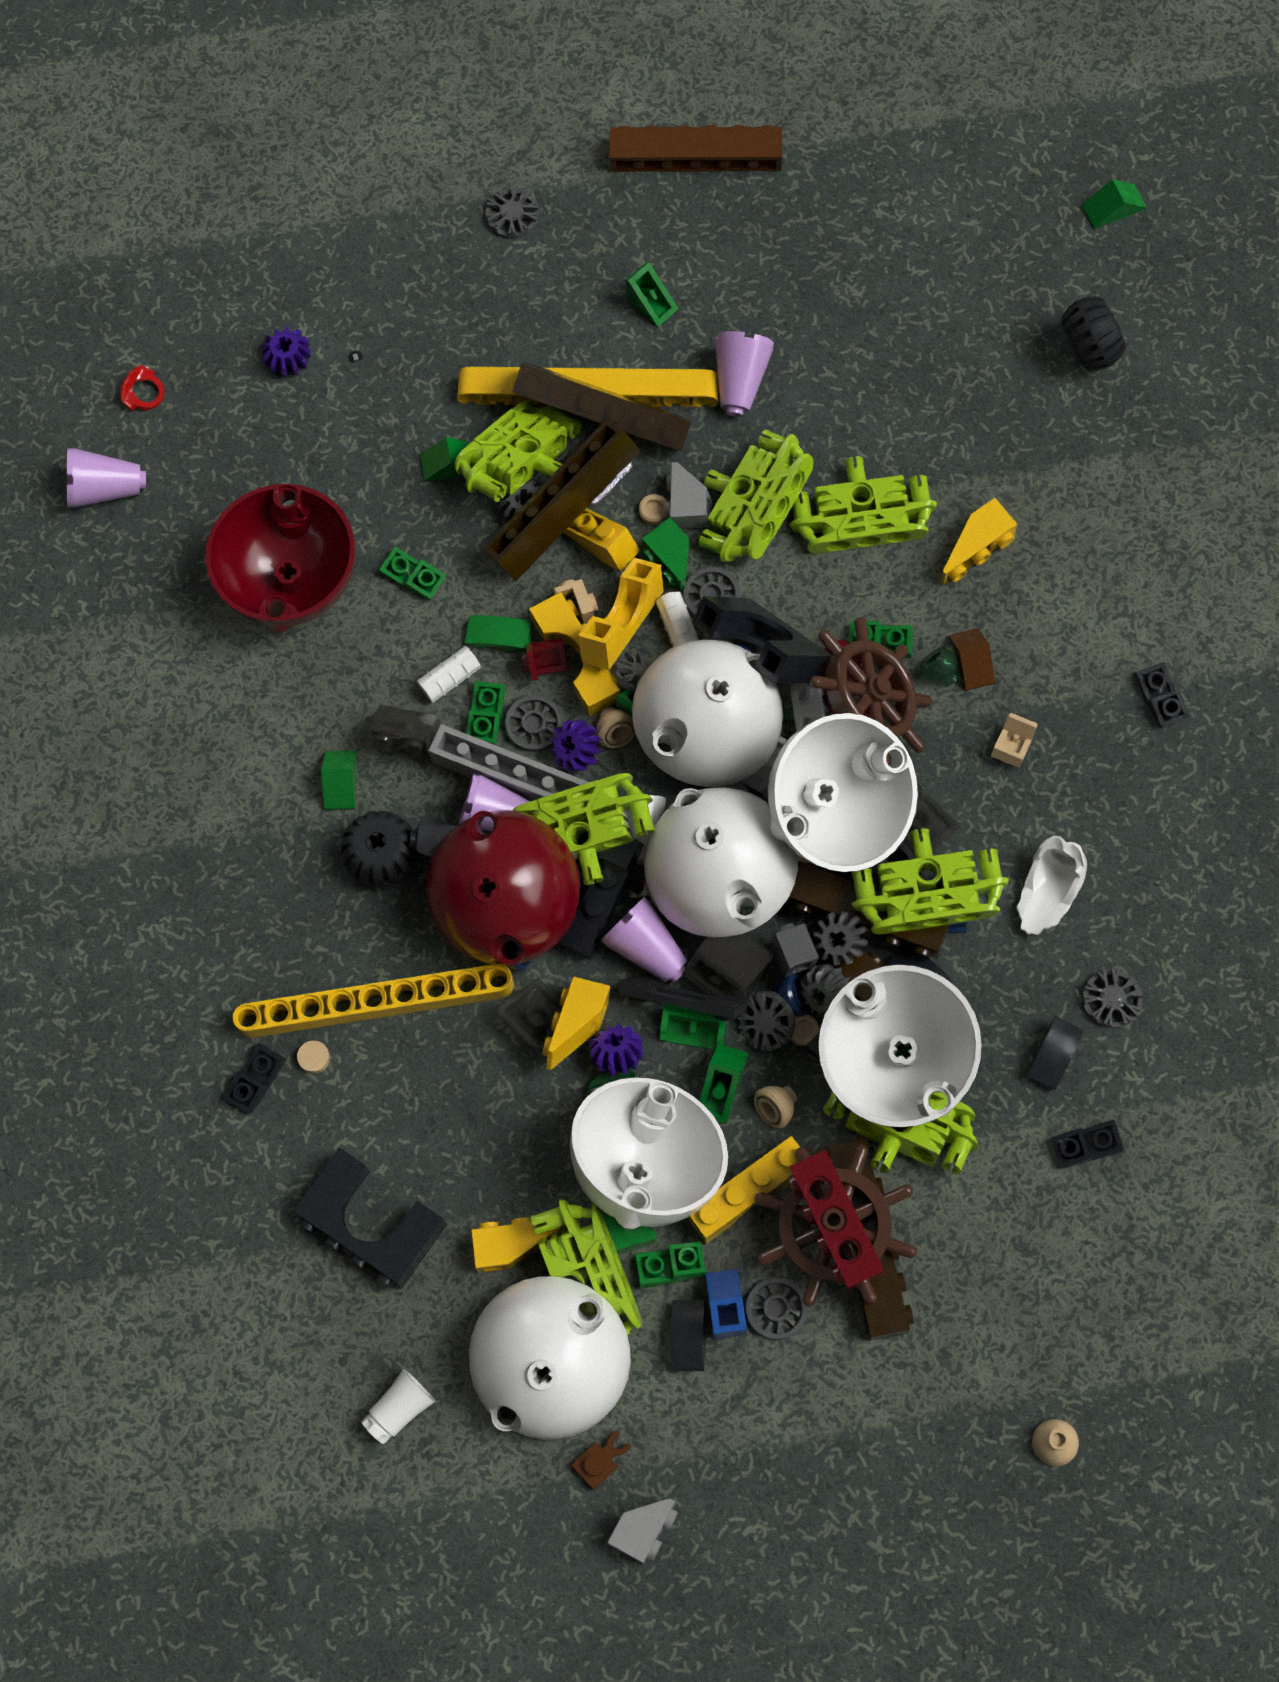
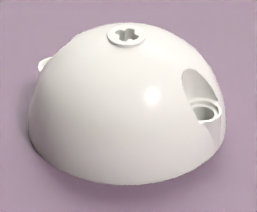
[632,640,783,787]
[768,713,918,872]
[644,787,798,937]
[819,965,982,1127]
[570,1078,728,1229]
[469,1276,631,1440]

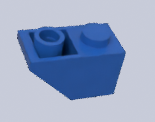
[705,1269,747,1339]

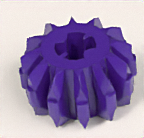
[261,325,311,378]
[549,720,602,772]
[589,1023,643,1077]

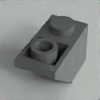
[766,923,819,977]

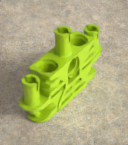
[454,399,582,502]
[699,429,814,562]
[789,456,937,554]
[512,773,655,885]
[851,828,1009,934]
[823,1091,978,1175]
[531,1199,642,1336]

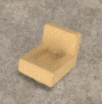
[553,579,598,624]
[991,713,1038,768]

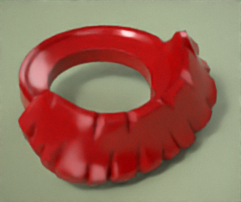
[119,365,165,411]

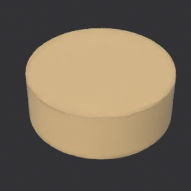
[639,494,667,525]
[790,1014,819,1047]
[297,1041,330,1074]

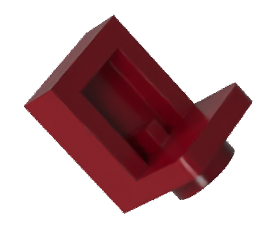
[522,638,568,681]

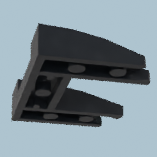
[558,821,644,958]

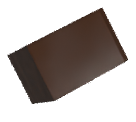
[948,628,995,691]

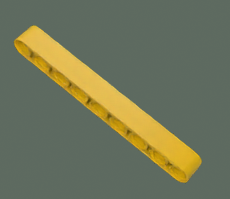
[457,367,719,407]
[233,965,514,1038]

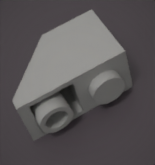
[666,462,712,529]
[608,1498,678,1564]

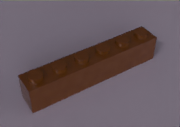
[609,125,782,172]

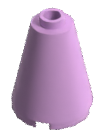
[715,331,774,417]
[67,448,146,508]
[459,773,530,831]
[601,897,687,983]

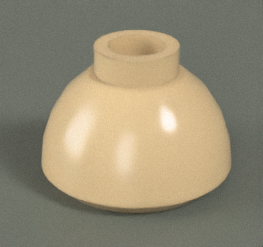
[597,707,636,748]
[754,1086,797,1128]
[1032,1419,1079,1466]

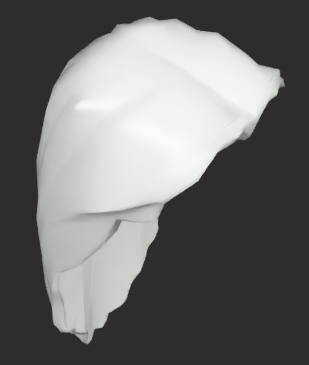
[1016,835,1087,935]

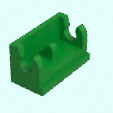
[660,1004,727,1050]

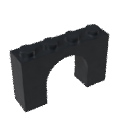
[692,596,832,684]
[294,1147,447,1288]

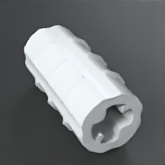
[656,592,699,647]
[416,646,481,703]

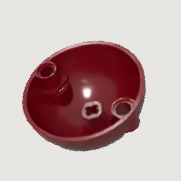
[206,484,355,633]
[426,810,580,966]

